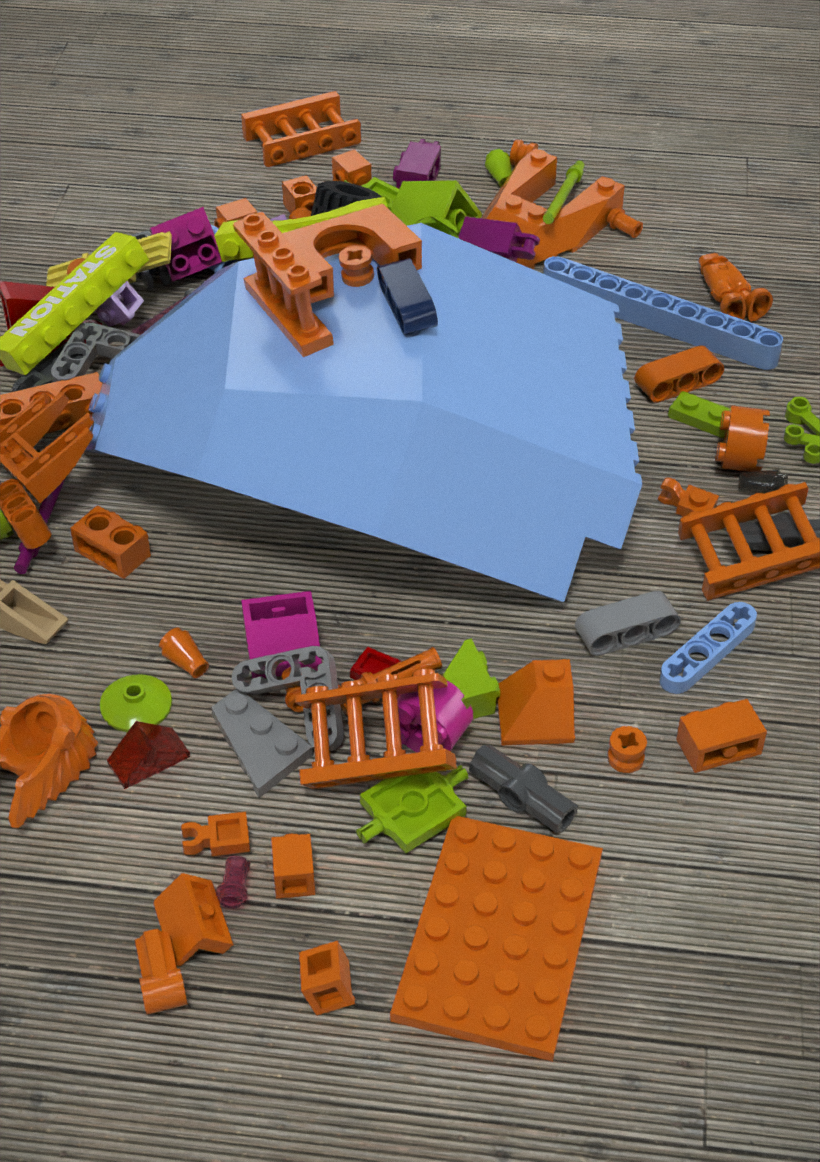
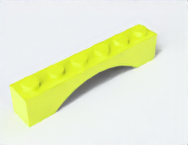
[214,197,388,262]

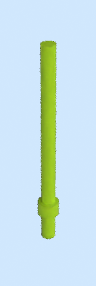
[543,161,585,224]

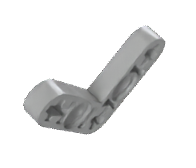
[51,323,140,382]
[232,646,344,752]

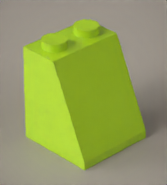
[390,180,482,236]

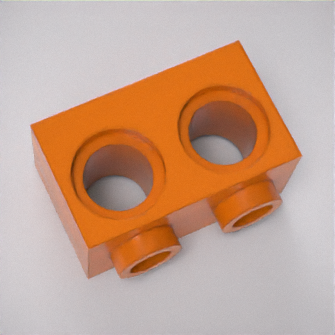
[70,505,151,579]

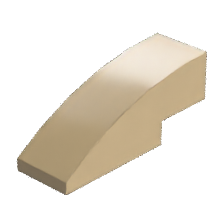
[0,579,68,644]

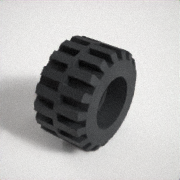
[311,181,382,216]

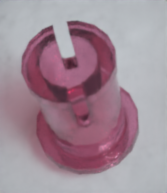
[216,856,250,909]

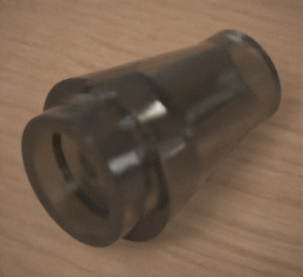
[738,469,788,494]

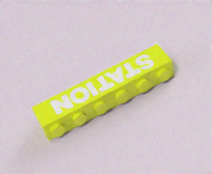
[0,232,149,375]

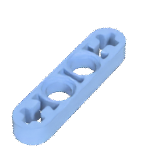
[659,602,757,694]

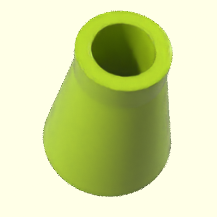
[485,149,512,187]

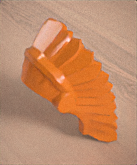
[0,694,98,828]

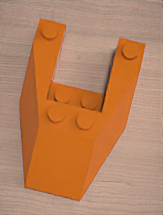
[482,148,625,269]

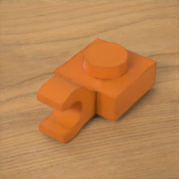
[658,477,719,517]

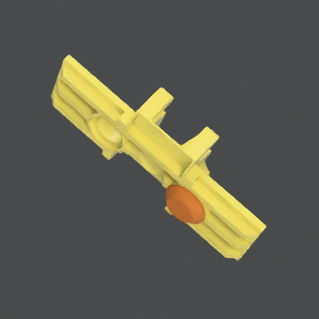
[46,231,172,287]

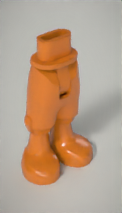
[698,253,773,322]

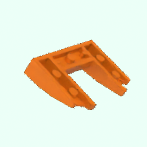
[0,392,94,503]

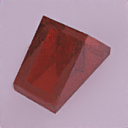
[107,721,191,789]

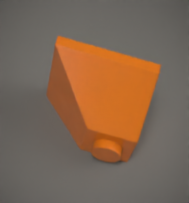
[497,659,575,745]

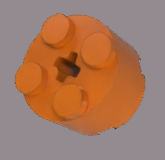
[715,405,770,473]

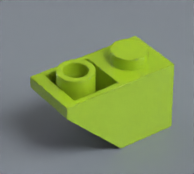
[443,638,500,719]

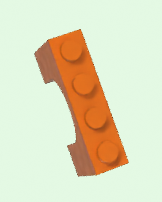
[282,204,422,304]

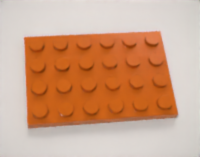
[390,816,603,1062]

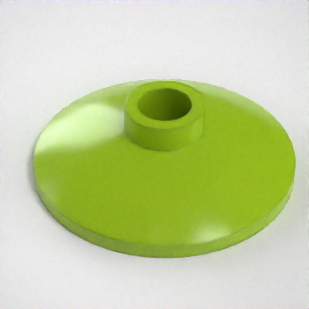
[100,674,172,733]

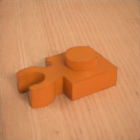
[181,811,250,856]

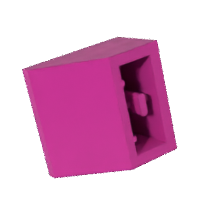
[149,207,222,282]
[241,591,322,679]

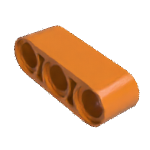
[634,345,725,403]
[0,479,52,549]

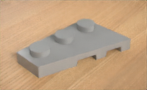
[211,689,313,798]

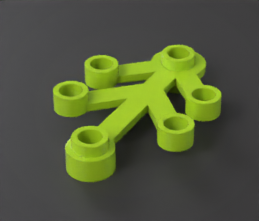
[784,397,820,464]

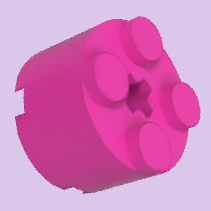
[397,680,473,752]

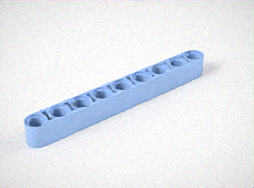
[543,256,783,370]

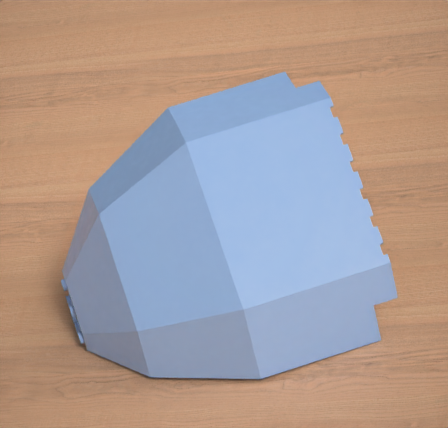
[85,223,642,602]

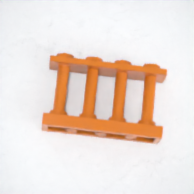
[241,91,361,167]
[233,212,334,357]
[678,482,820,601]
[295,669,457,789]

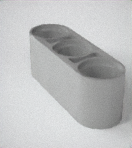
[575,591,681,656]

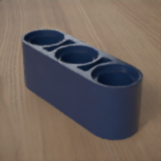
[377,258,438,335]

